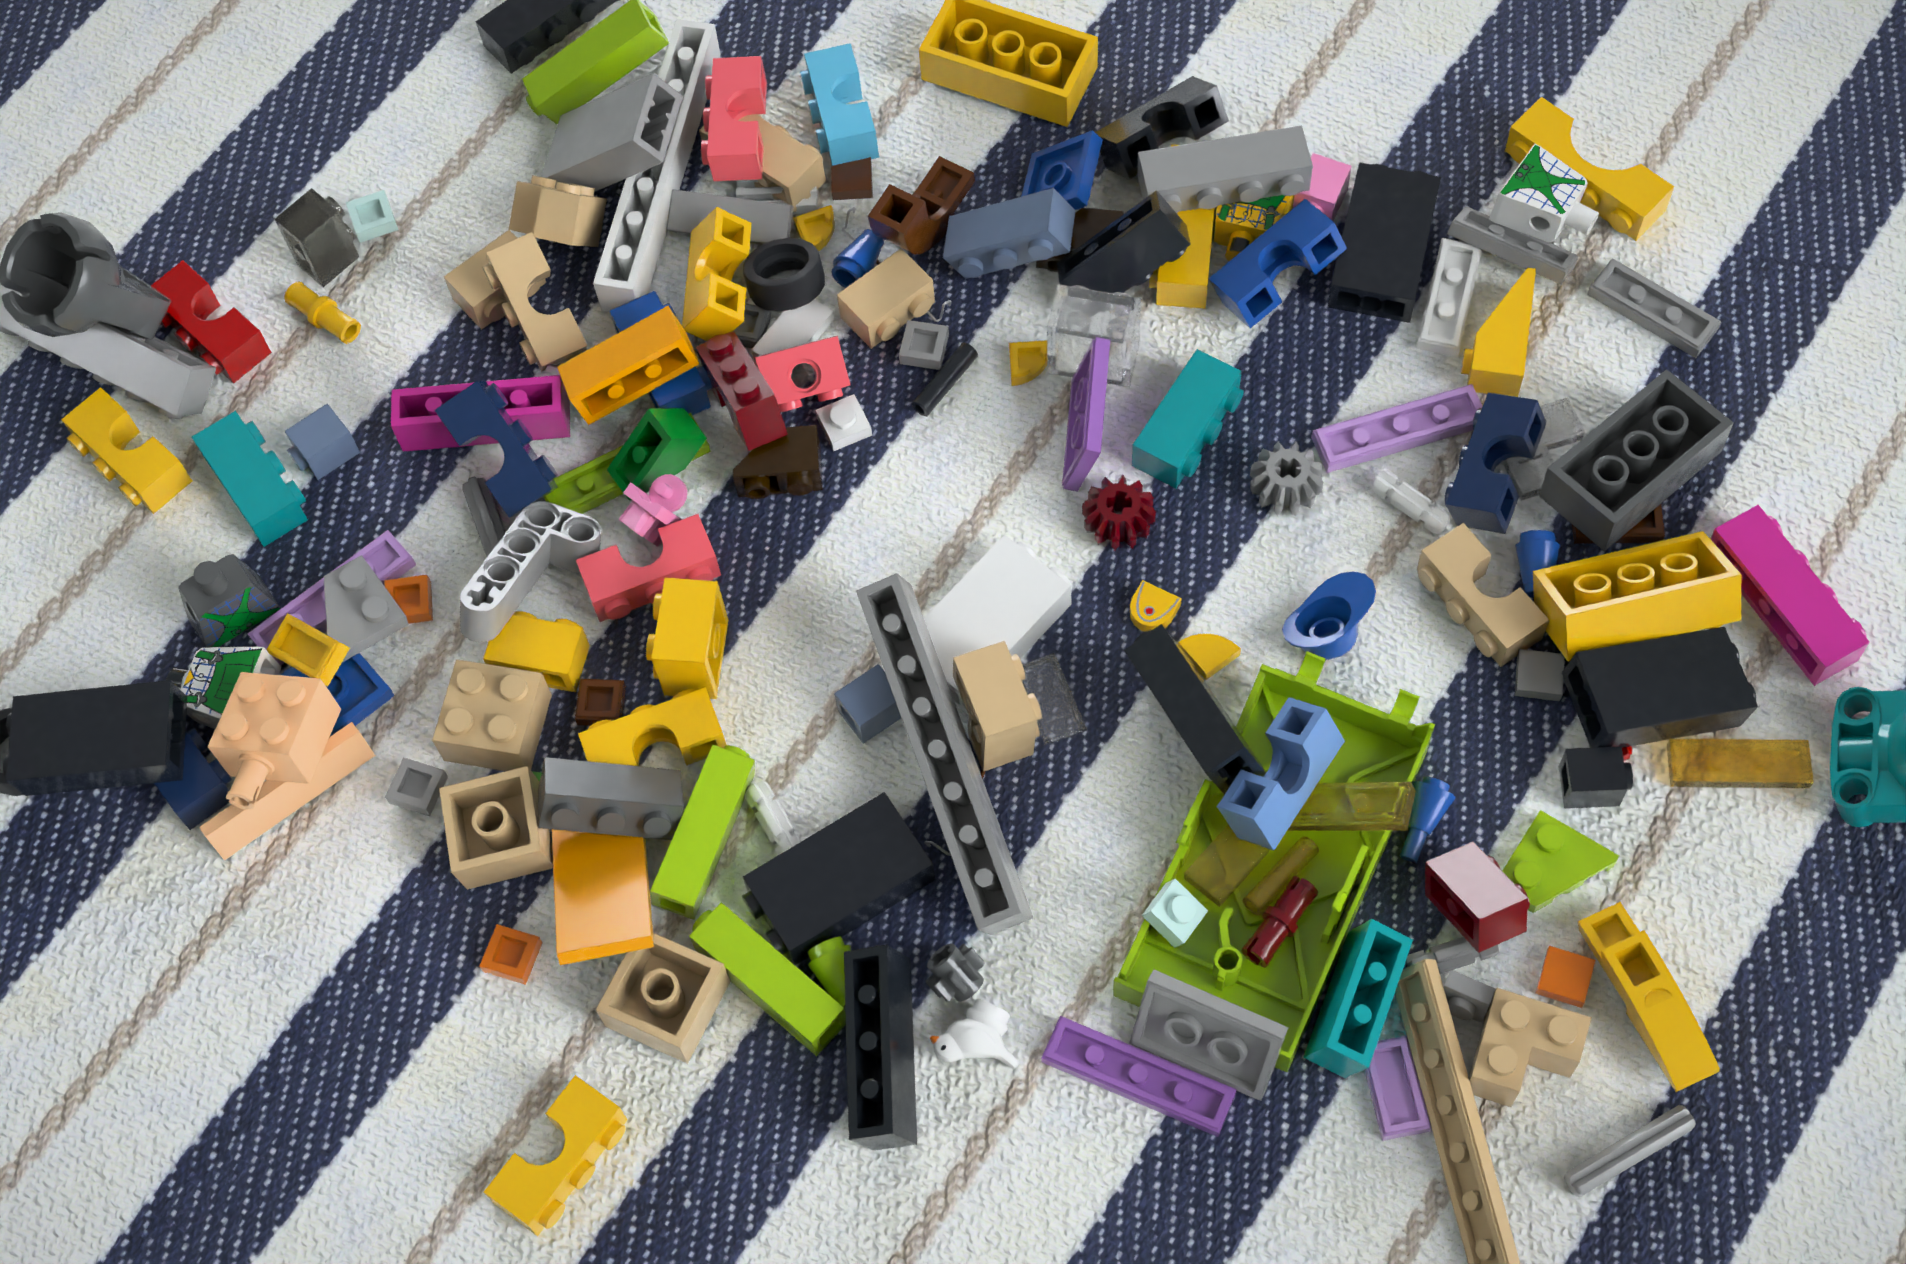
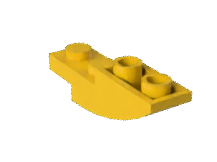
[1578,902,1720,1092]

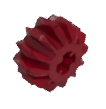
[1082,474,1156,551]

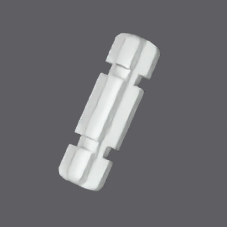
[1371,470,1451,534]
[745,781,801,855]

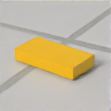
[266,613,350,687]

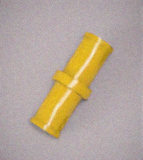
[284,281,361,344]

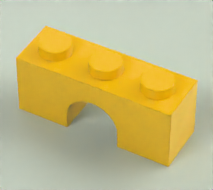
[682,207,752,341]
[61,387,192,514]
[578,687,726,766]
[484,1075,627,1237]

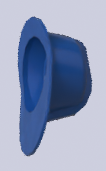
[1282,571,1376,661]

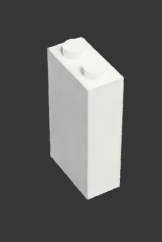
[924,535,1071,714]

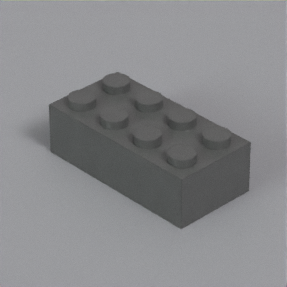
[1539,369,1734,552]

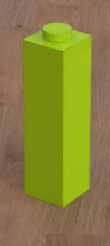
[522,0,670,124]
[650,744,755,920]
[689,902,846,1056]

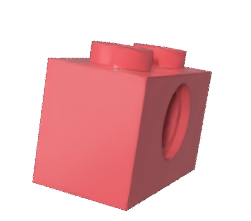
[754,336,851,412]

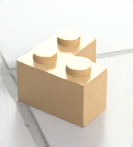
[508,175,607,247]
[953,641,1042,771]
[1468,988,1592,1107]

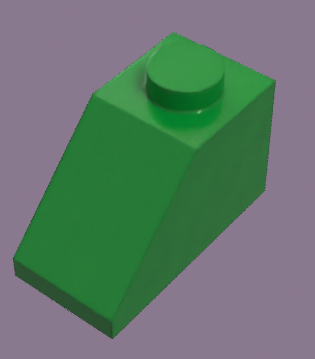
[607,408,707,500]

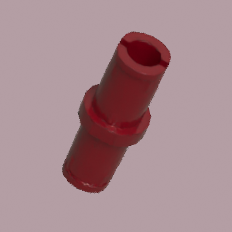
[1241,876,1318,968]

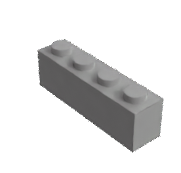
[1137,125,1313,213]

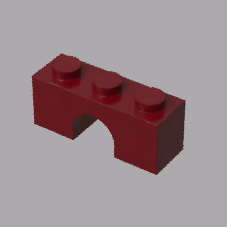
[695,330,788,451]

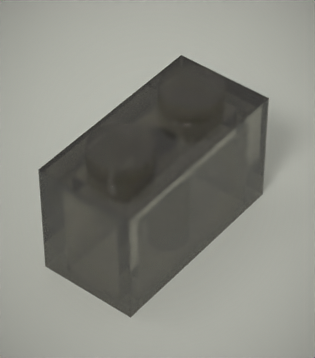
[275,188,359,287]

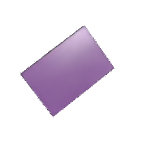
[1062,337,1110,492]

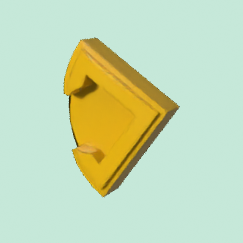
[793,205,835,251]
[1009,340,1051,386]
[1178,634,1241,680]

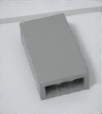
[541,73,683,192]

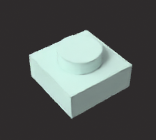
[346,190,399,243]
[1142,879,1208,948]

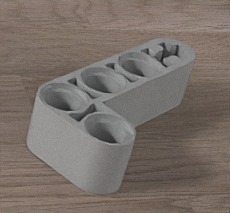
[460,501,601,642]

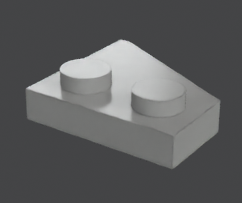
[323,555,409,662]

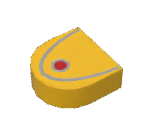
[1130,580,1182,632]

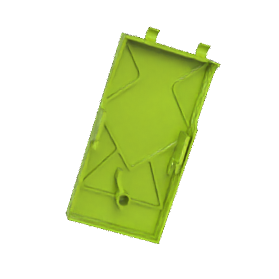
[1113,651,1435,1072]

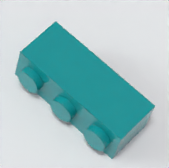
[1132,349,1244,489]
[191,410,308,547]
[1303,919,1413,1078]

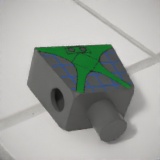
[178,554,281,648]

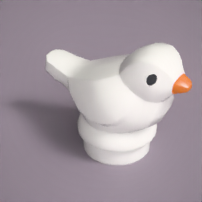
[930,999,1019,1069]

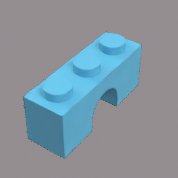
[800,43,879,166]

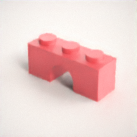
[701,56,767,181]
[576,514,721,622]

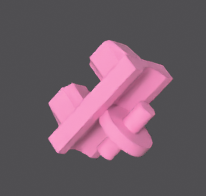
[619,474,688,547]

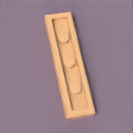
[199,722,376,860]

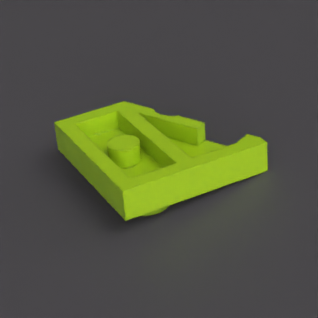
[1502,810,1620,913]

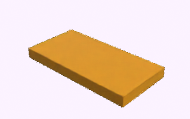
[552,829,654,965]

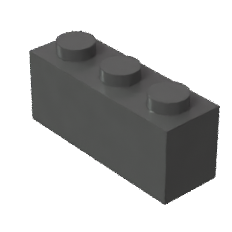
[538,757,684,840]

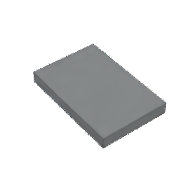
[1129,969,1288,1101]

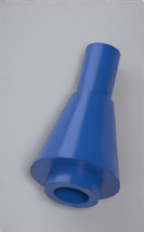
[1400,776,1456,863]

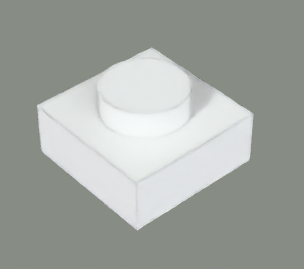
[816,394,872,451]

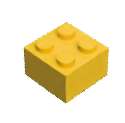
[646,577,729,699]

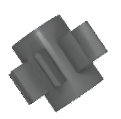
[926,943,985,1002]

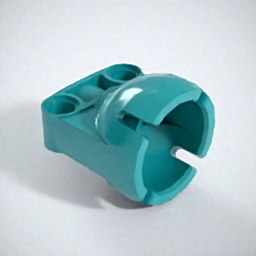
[1830,687,1906,827]

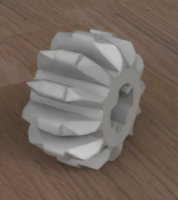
[1250,441,1324,516]

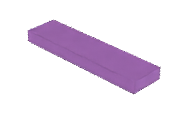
[1041,1016,1237,1137]

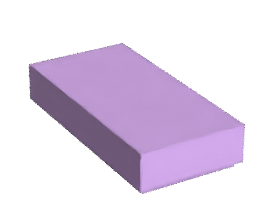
[1365,1036,1431,1141]

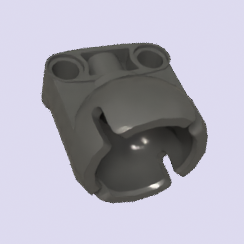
[0,212,171,339]

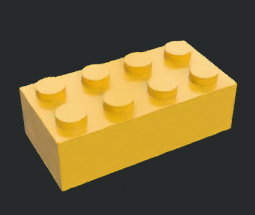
[919,0,1098,127]
[1533,531,1741,661]

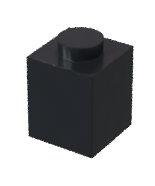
[1558,746,1633,809]

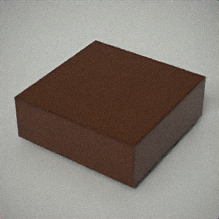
[831,157,873,200]
[575,679,626,726]

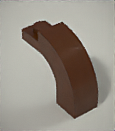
[868,156,975,254]

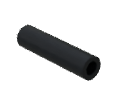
[911,342,978,417]

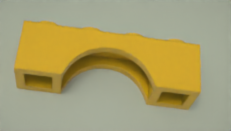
[1505,97,1674,241]

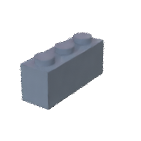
[943,188,1075,279]

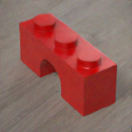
[151,260,272,384]

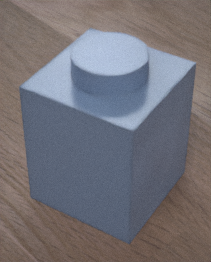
[285,403,360,480]
[834,664,901,744]

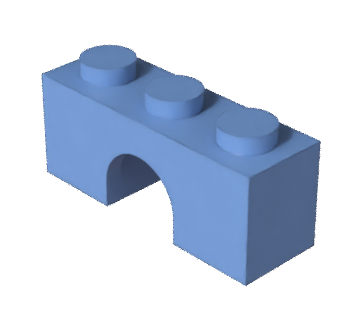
[1217,697,1345,850]

